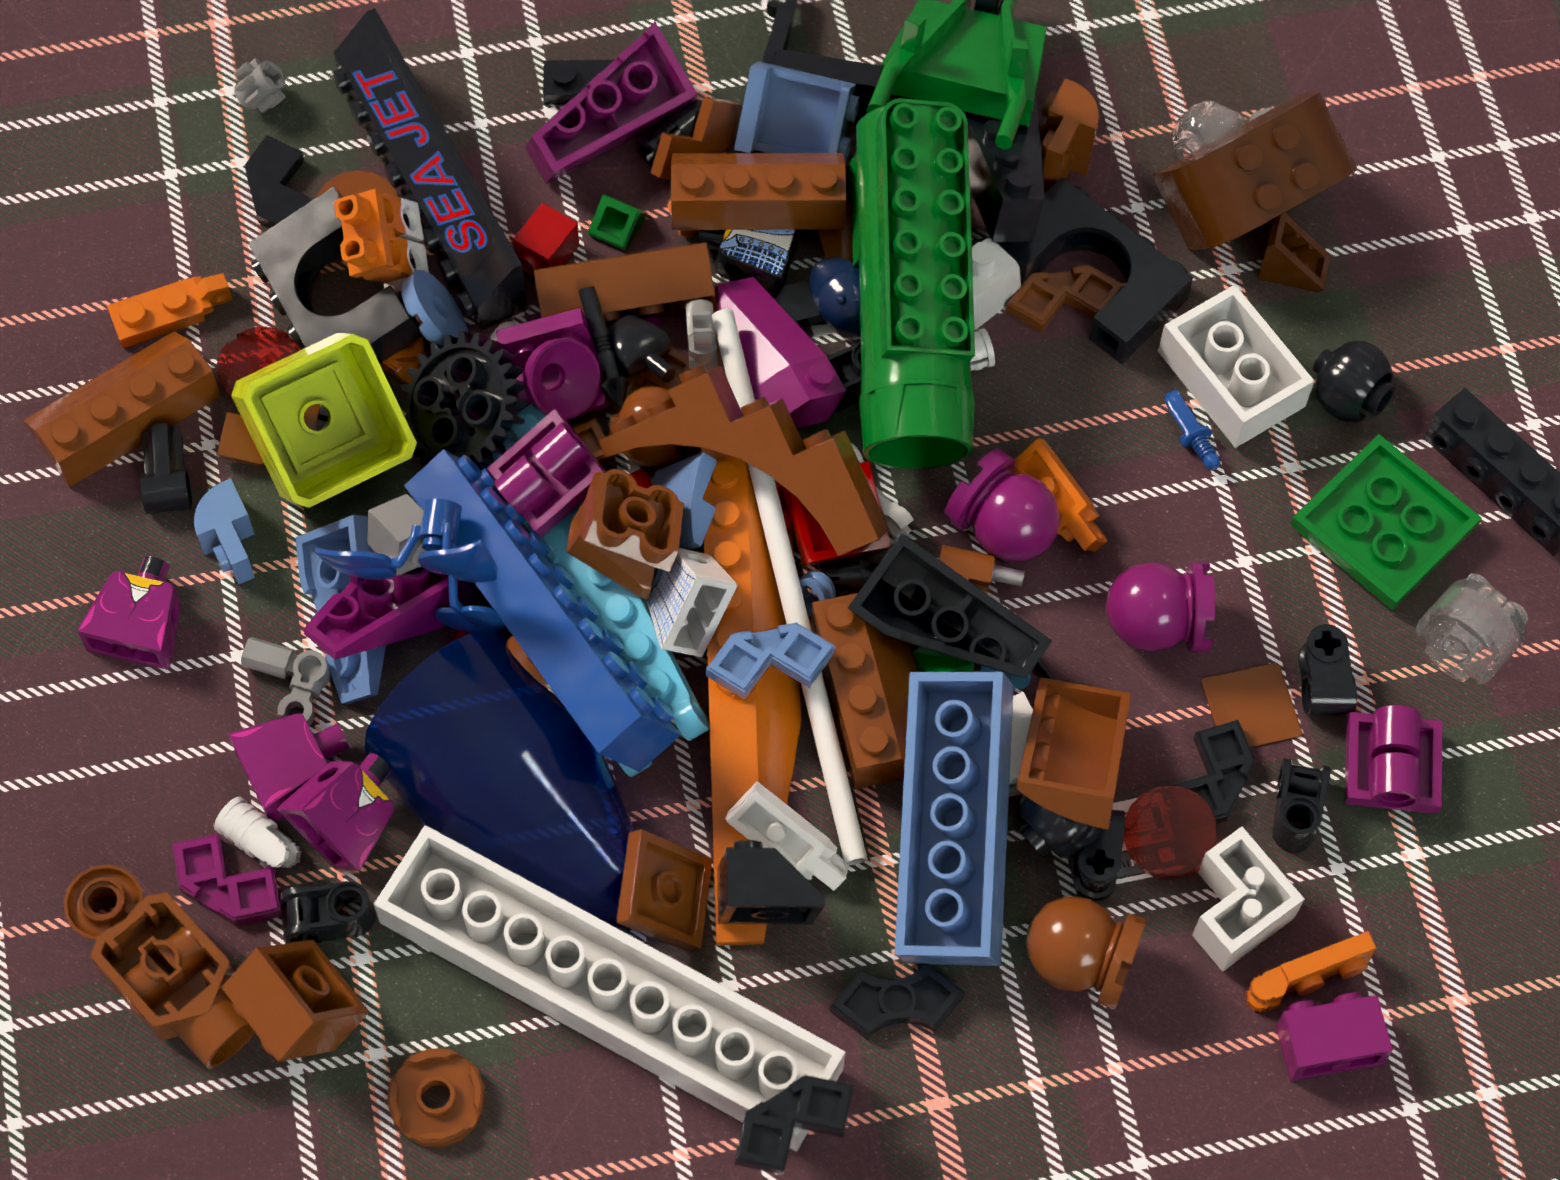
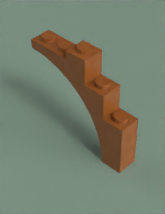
[598,364,890,556]

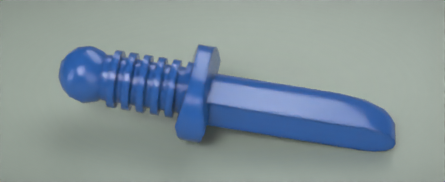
[1164,390,1221,471]

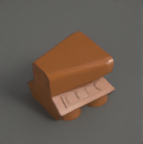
[566,469,684,600]

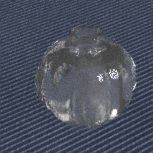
[1173,101,1246,161]

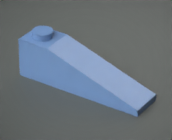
[296,515,386,704]

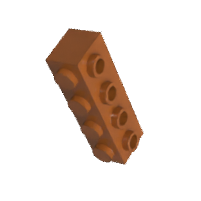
[534,242,715,321]

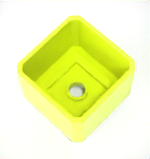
[231,333,417,508]

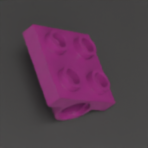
[487,409,606,537]
[1344,705,1442,814]

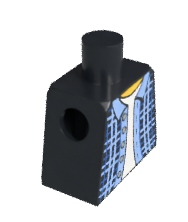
[697,230,801,299]

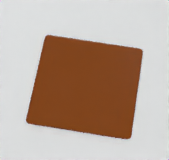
[1201,663,1303,747]

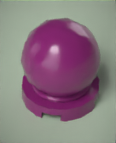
[944,448,1061,562]
[1105,562,1215,652]

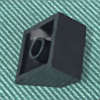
[717,840,825,925]

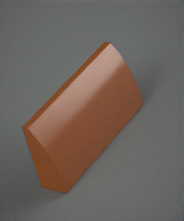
[1017,677,1131,830]

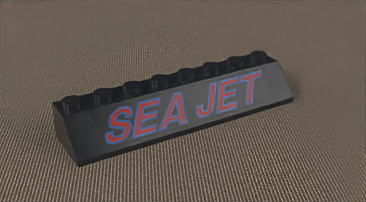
[332,8,528,330]

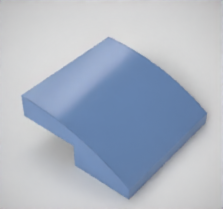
[652,452,717,550]

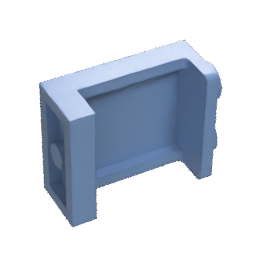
[734,62,860,163]

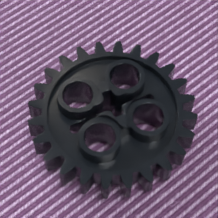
[398,331,528,469]

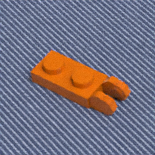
[1245,931,1376,1013]

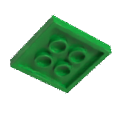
[1290,434,1482,611]

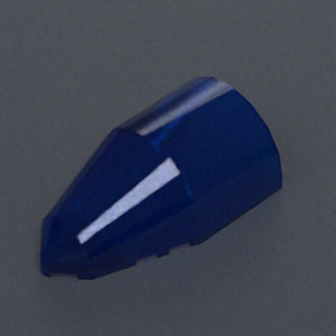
[364,628,636,931]

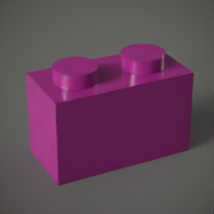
[1276,992,1393,1081]

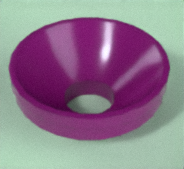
[523,338,601,419]

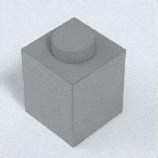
[367,494,427,576]

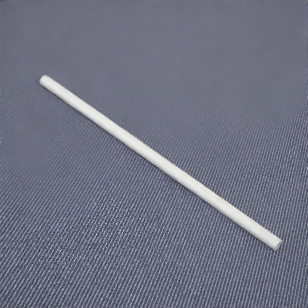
[712,309,868,865]

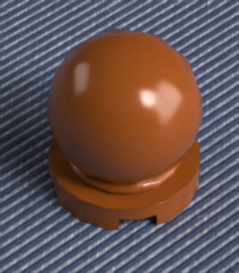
[1026,896,1147,1010]

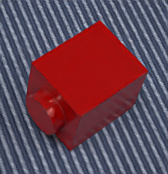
[513,203,580,276]

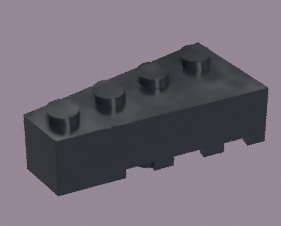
[963,98,1045,242]

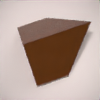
[1258,212,1331,292]

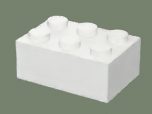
[1158,285,1314,448]

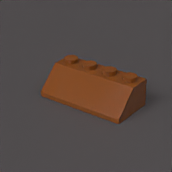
[671,153,846,230]
[23,331,221,488]
[811,593,918,790]

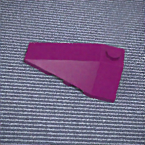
[714,277,846,429]
[304,550,475,660]

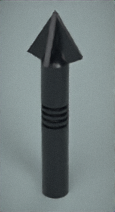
[578,286,629,410]

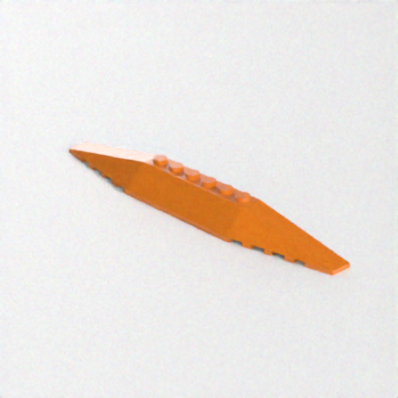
[701,288,802,946]

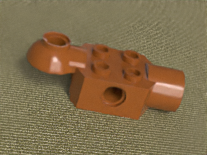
[63,864,256,1069]

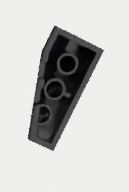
[847,533,1052,679]

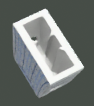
[646,548,737,657]

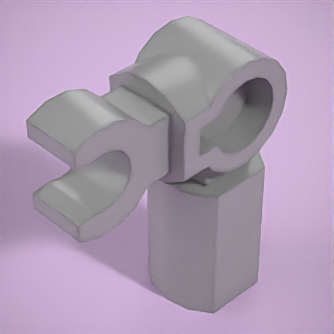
[686,299,718,371]
[241,637,331,726]

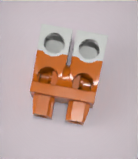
[334,189,429,292]

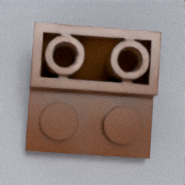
[1040,78,1099,193]

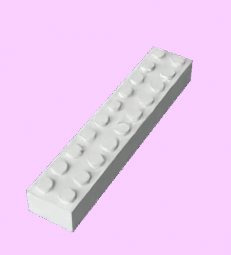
[374,825,845,1152]

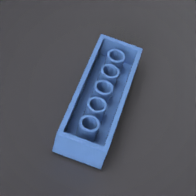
[894,672,1014,966]

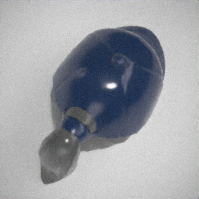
[810,258,861,340]

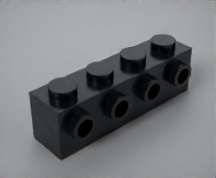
[1424,388,1560,557]

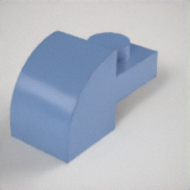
[194,478,255,585]

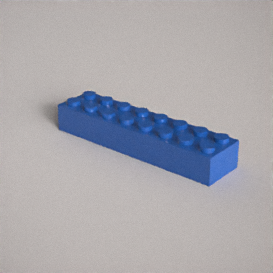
[404,449,681,772]

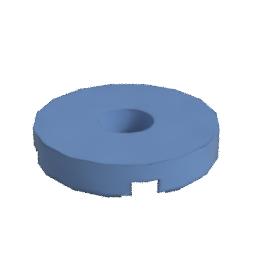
[401,270,468,346]

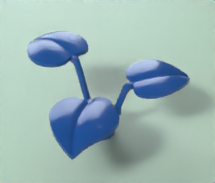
[314,499,509,633]

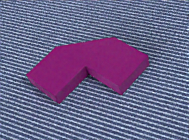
[172,834,283,926]

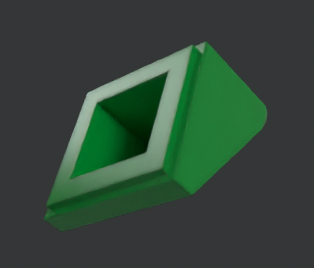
[587,195,648,251]

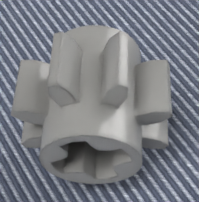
[234,58,286,113]

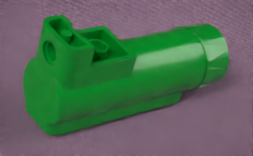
[845,98,975,469]

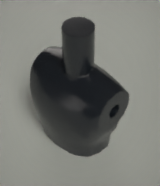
[608,314,676,383]

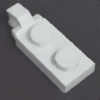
[725,781,849,891]

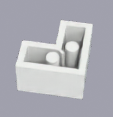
[1192,827,1304,972]

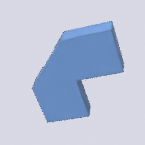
[706,622,836,700]

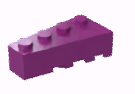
[525,22,698,184]

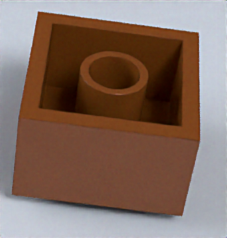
[221,940,370,1062]

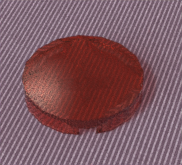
[216,326,302,400]
[1123,786,1217,879]

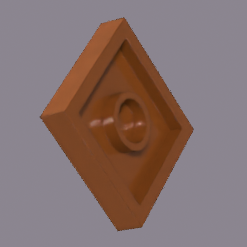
[616,829,713,952]

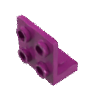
[496,308,608,415]

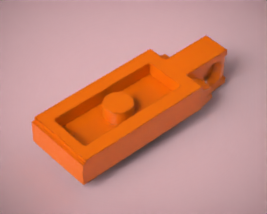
[107,273,232,348]
[1013,438,1108,553]

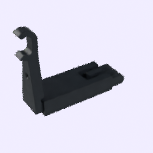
[762,0,916,118]

